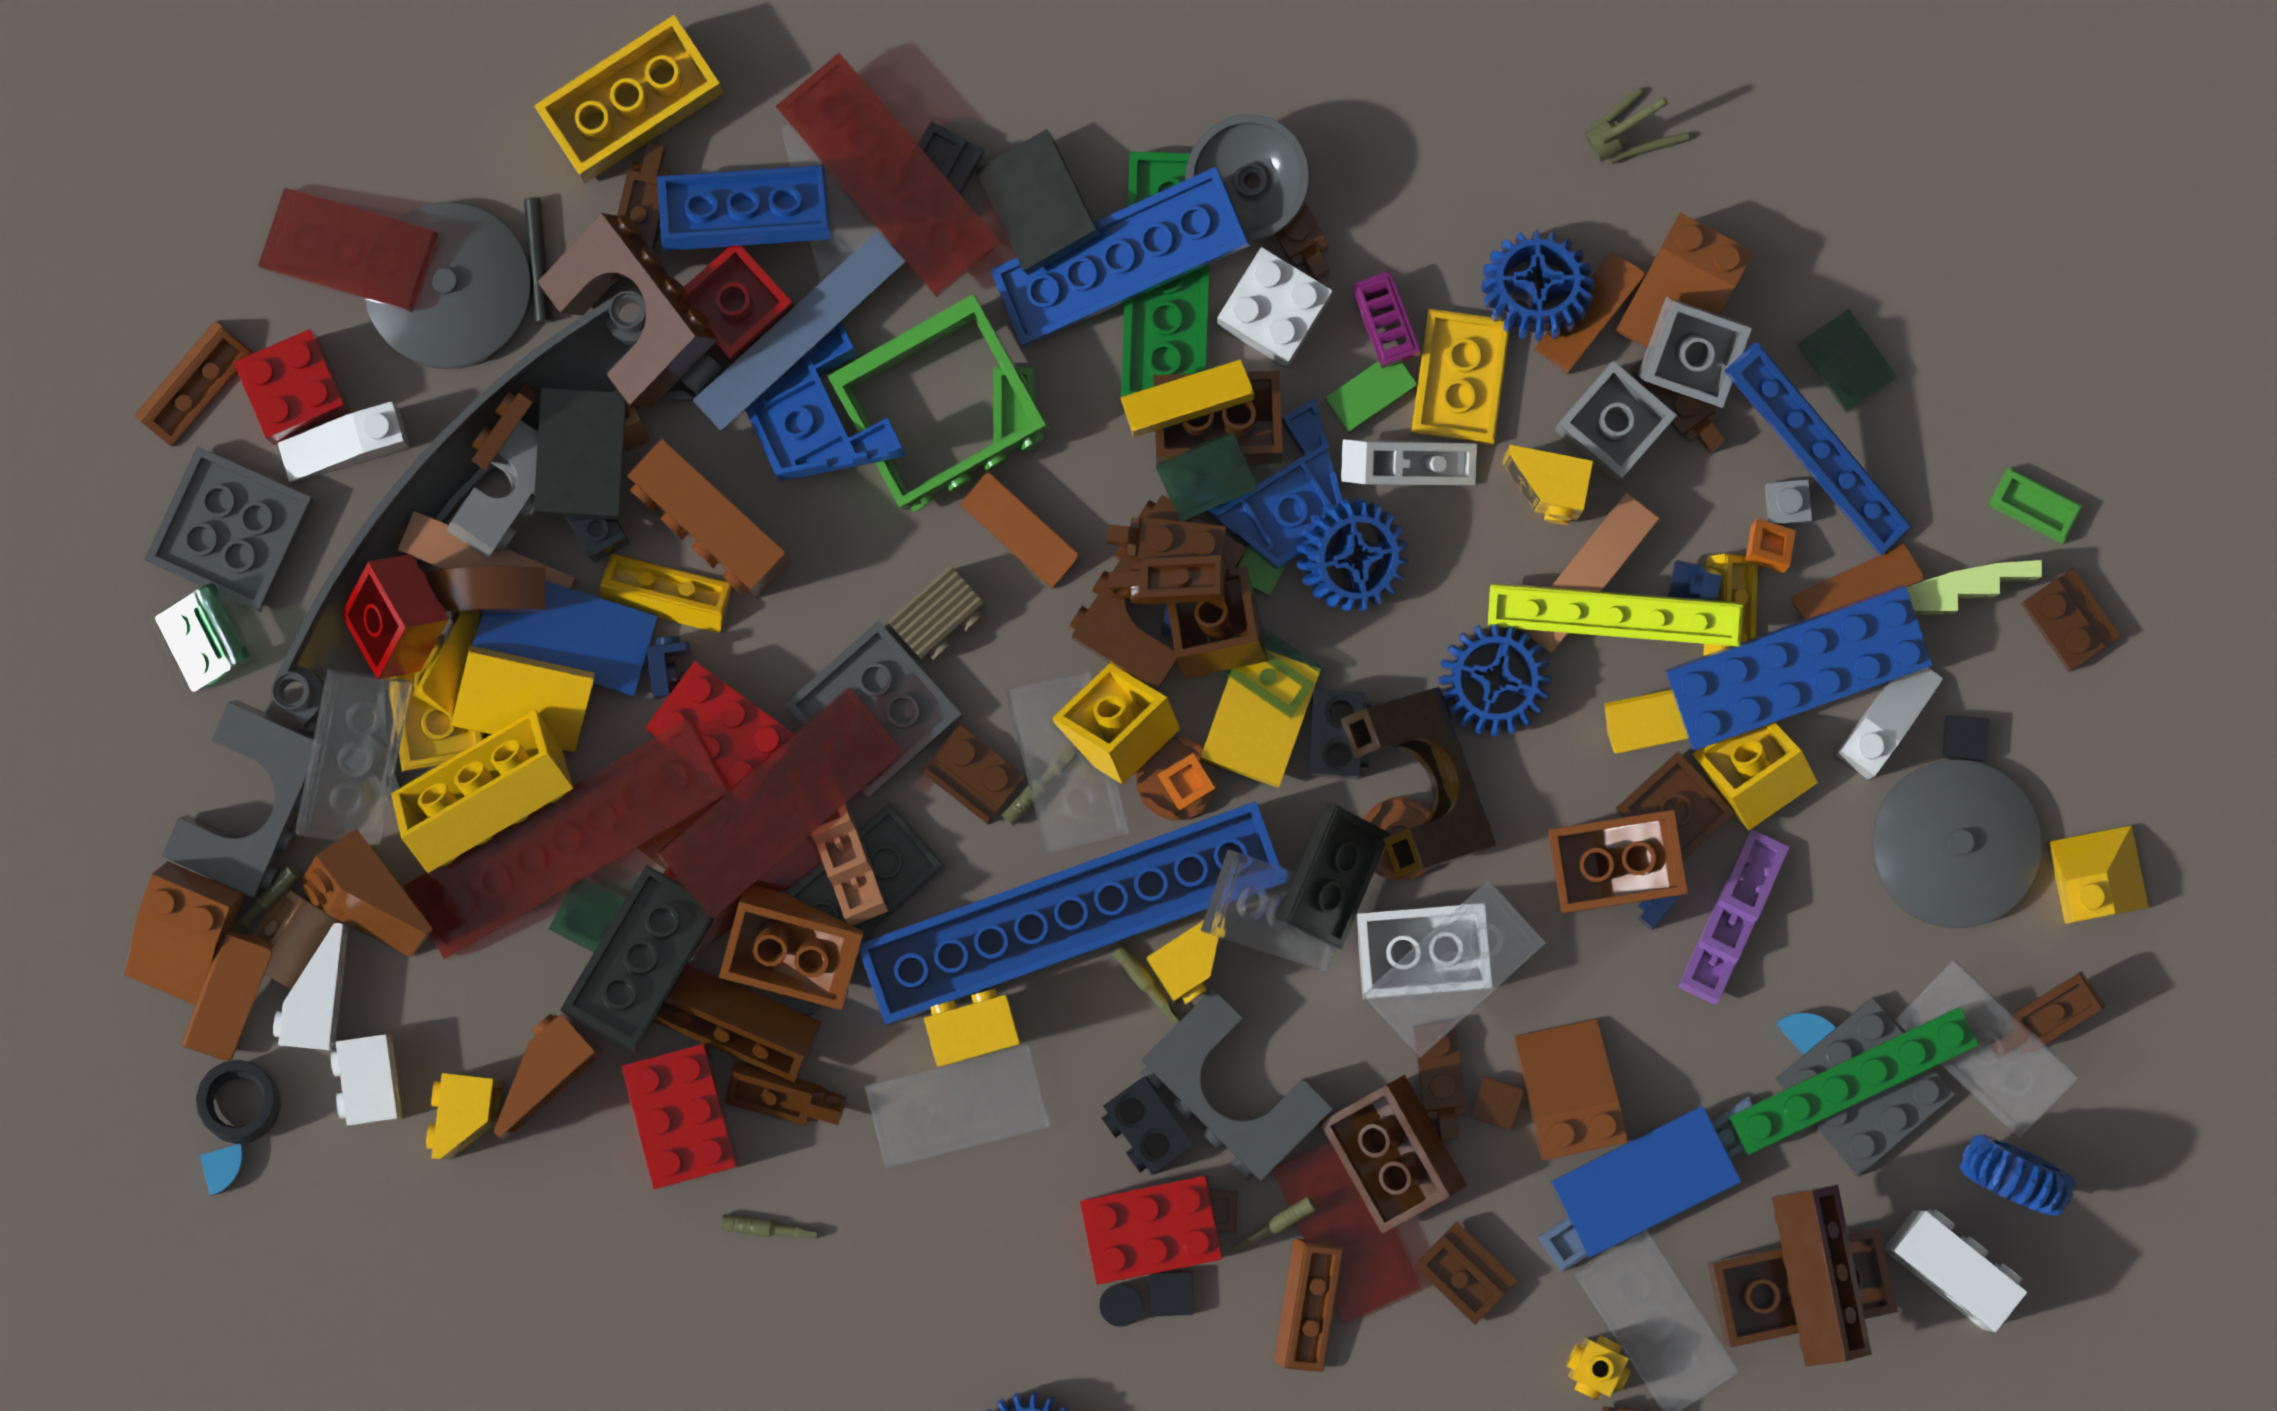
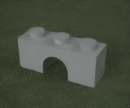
[446,420,538,558]

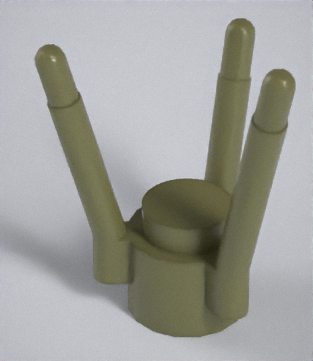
[1585,88,1691,164]

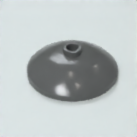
[1185,114,1310,241]

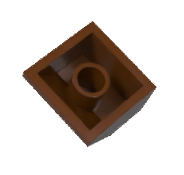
[1167,566,1268,679]

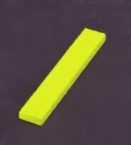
[1488,583,1744,647]

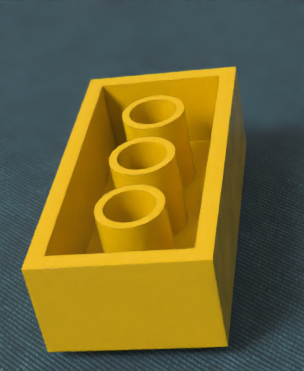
[534,15,724,184]
[391,709,573,873]

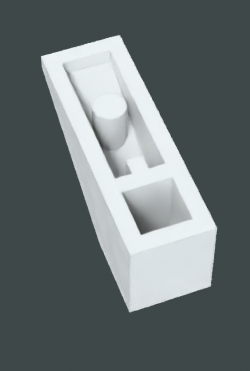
[278,401,410,483]
[1341,439,1477,485]
[1834,667,1943,779]
[273,923,349,1051]

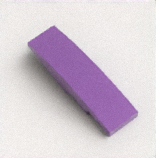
[1678,829,1789,1006]

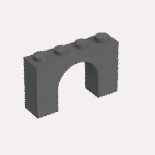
[162,700,330,898]
[1141,989,1332,1181]

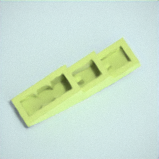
[1906,560,2042,615]

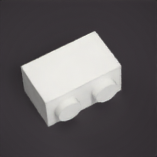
[331,1034,403,1126]

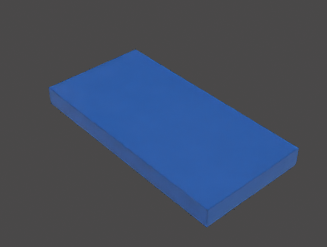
[657,165,830,251]
[472,581,658,697]
[1550,1106,1741,1258]

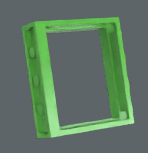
[828,294,1050,512]

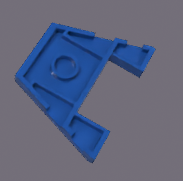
[745,322,907,481]
[1176,398,1342,570]

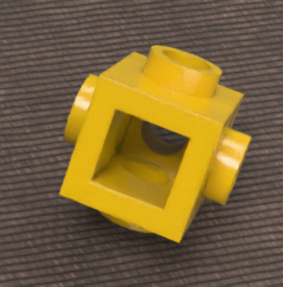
[1566,1335,1631,1400]

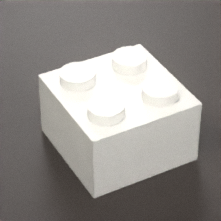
[1217,247,1333,369]

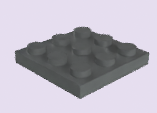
[144,446,313,613]
[784,621,963,799]
[1775,998,1955,1177]

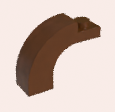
[424,566,546,618]

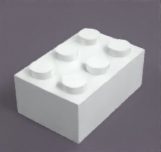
[1356,903,1492,1000]
[1884,1209,2027,1333]

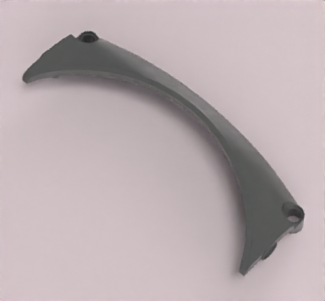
[271,291,724,802]

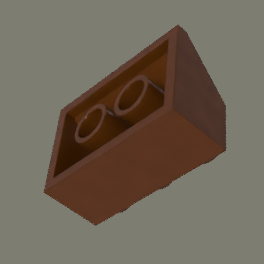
[1153,370,1283,468]
[1319,1074,1467,1234]

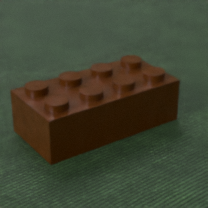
[1707,1227,1898,1347]

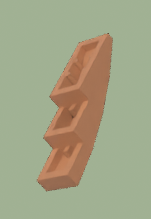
[1520,491,1660,654]
[398,511,576,589]
[790,756,888,926]

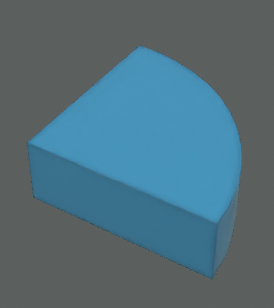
[1775,1013,1836,1055]
[200,1144,244,1196]

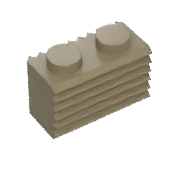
[888,565,985,661]

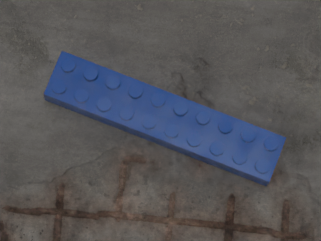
[859,801,1285,1026]

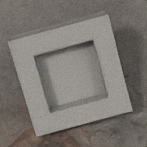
[1765,479,1812,525]

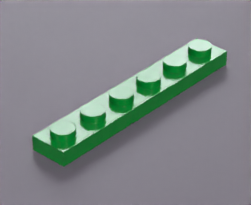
[1729,1007,1979,1155]

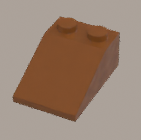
[1615,213,1754,348]
[1548,810,1688,914]
[301,828,433,958]
[124,861,245,1006]
[719,883,863,1010]
[493,1014,603,1138]
[1514,1019,1628,1160]

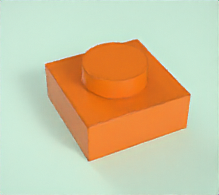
[1745,518,1796,573]
[1157,753,1215,812]

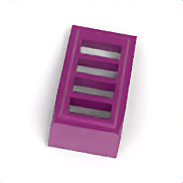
[1352,272,1421,369]

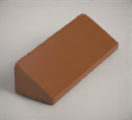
[1534,252,1646,375]
[135,321,253,447]
[960,471,1081,589]
[1790,544,1925,621]
[182,932,273,1061]
[1274,1238,1344,1372]

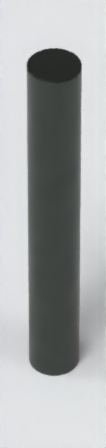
[524,197,551,323]

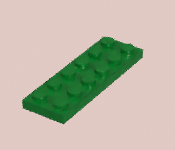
[1121,151,1209,397]

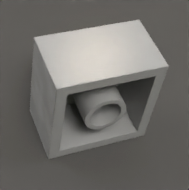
[1638,296,1752,408]
[1555,361,1677,485]

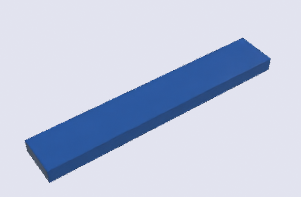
[1724,342,1913,555]

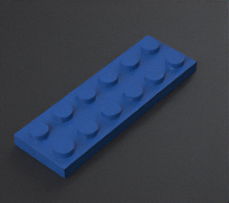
[990,167,1251,347]
[1665,585,1932,751]

